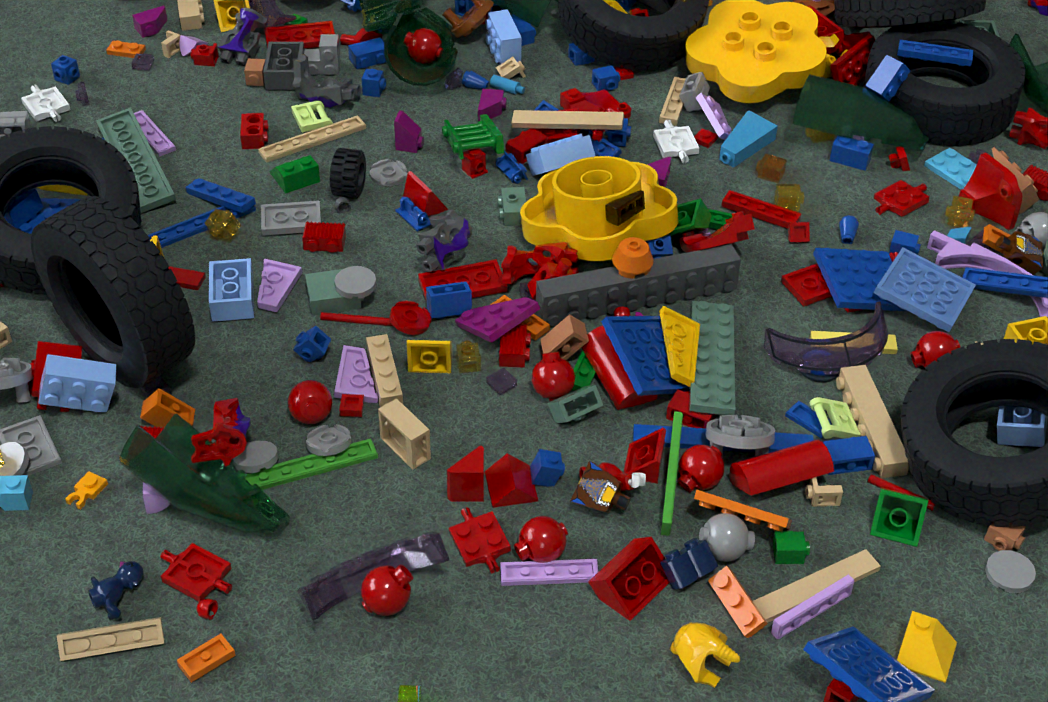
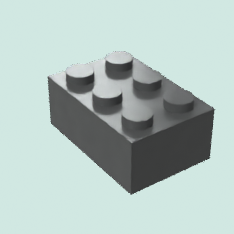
[263,42,305,90]

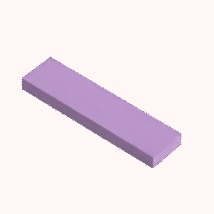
[134,110,176,157]
[500,559,598,586]
[771,574,854,639]

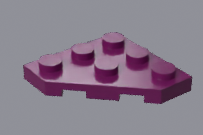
[455,297,540,343]

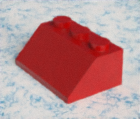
[588,537,669,621]

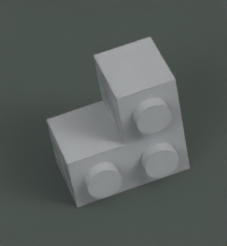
[304,34,341,75]

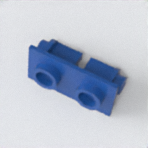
[496,151,528,183]
[395,197,432,231]

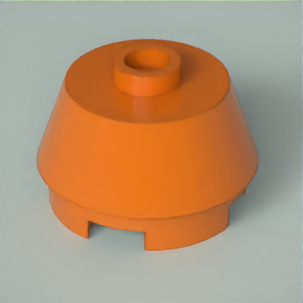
[612,237,654,279]

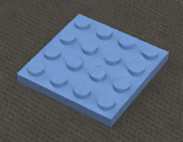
[874,247,976,332]

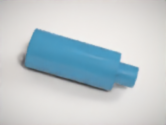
[490,74,525,95]

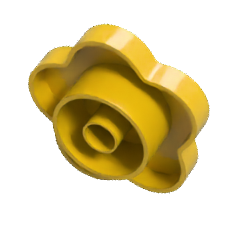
[686,0,826,103]
[520,156,678,261]

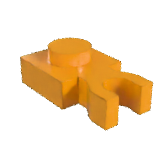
[65,471,108,510]

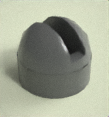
[334,197,351,213]

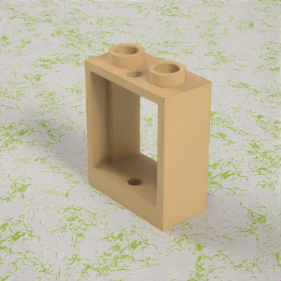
[378,398,431,469]

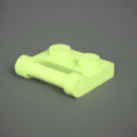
[291,101,333,132]
[810,397,861,439]

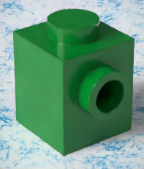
[772,531,810,564]

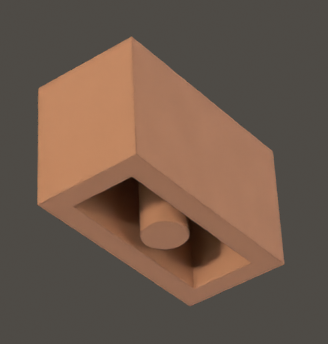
[540,314,589,360]

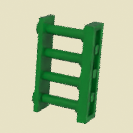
[442,114,504,159]

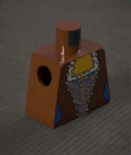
[996,231,1043,275]
[570,461,631,513]

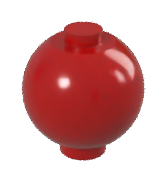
[404,28,443,64]
[910,331,960,368]
[531,352,575,402]
[288,380,332,424]
[677,445,725,493]
[514,516,568,563]
[361,564,413,616]

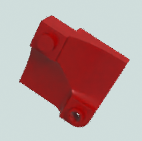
[560,88,631,132]
[957,152,1023,231]
[679,211,755,252]

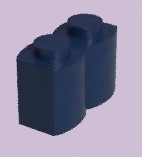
[660,538,718,589]

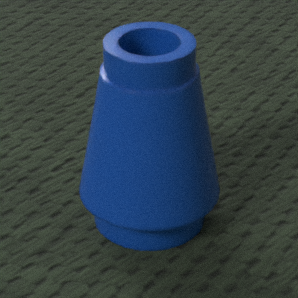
[462,70,489,90]
[839,216,859,244]

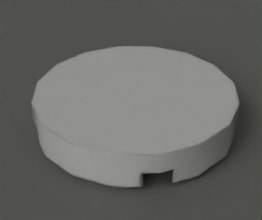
[369,159,407,186]
[334,266,376,299]
[306,424,351,456]
[233,441,279,473]
[0,442,29,476]
[985,550,1036,593]

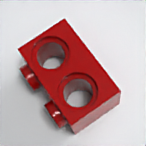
[240,113,269,149]

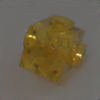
[945,196,975,228]
[205,209,241,240]

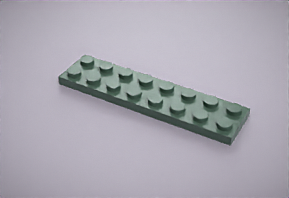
[96,108,176,213]
[689,301,736,415]

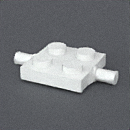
[21,85,70,122]
[653,120,699,163]

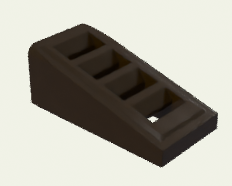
[605,190,645,226]

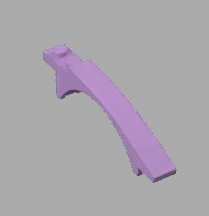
[927,230,1048,317]

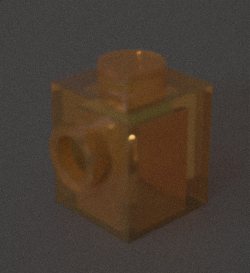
[756,153,787,184]

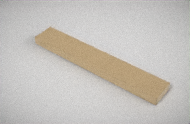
[511,110,624,130]
[258,115,366,163]
[753,549,881,623]

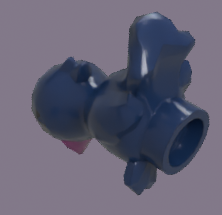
[88,561,144,620]

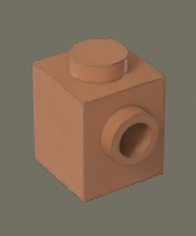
[244,58,265,86]
[984,522,1026,551]

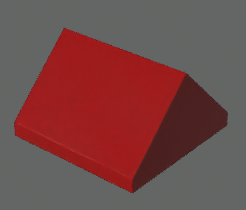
[403,171,448,216]
[623,428,666,484]
[447,445,484,502]
[485,453,538,508]

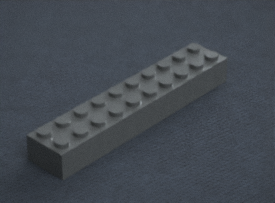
[536,244,741,326]

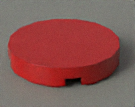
[389,301,431,335]

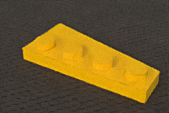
[659,306,700,387]

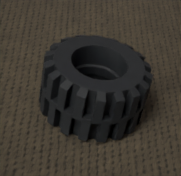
[330,148,366,198]

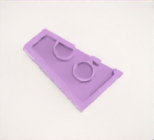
[696,93,732,140]
[257,259,302,312]
[334,345,378,403]

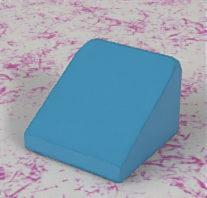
[947,227,972,244]

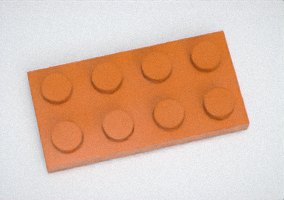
[694,490,792,532]

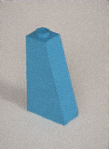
[719,110,778,168]

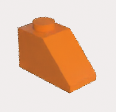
[140,388,195,427]

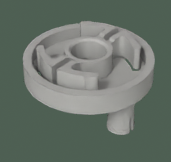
[0,358,33,402]
[706,415,775,458]

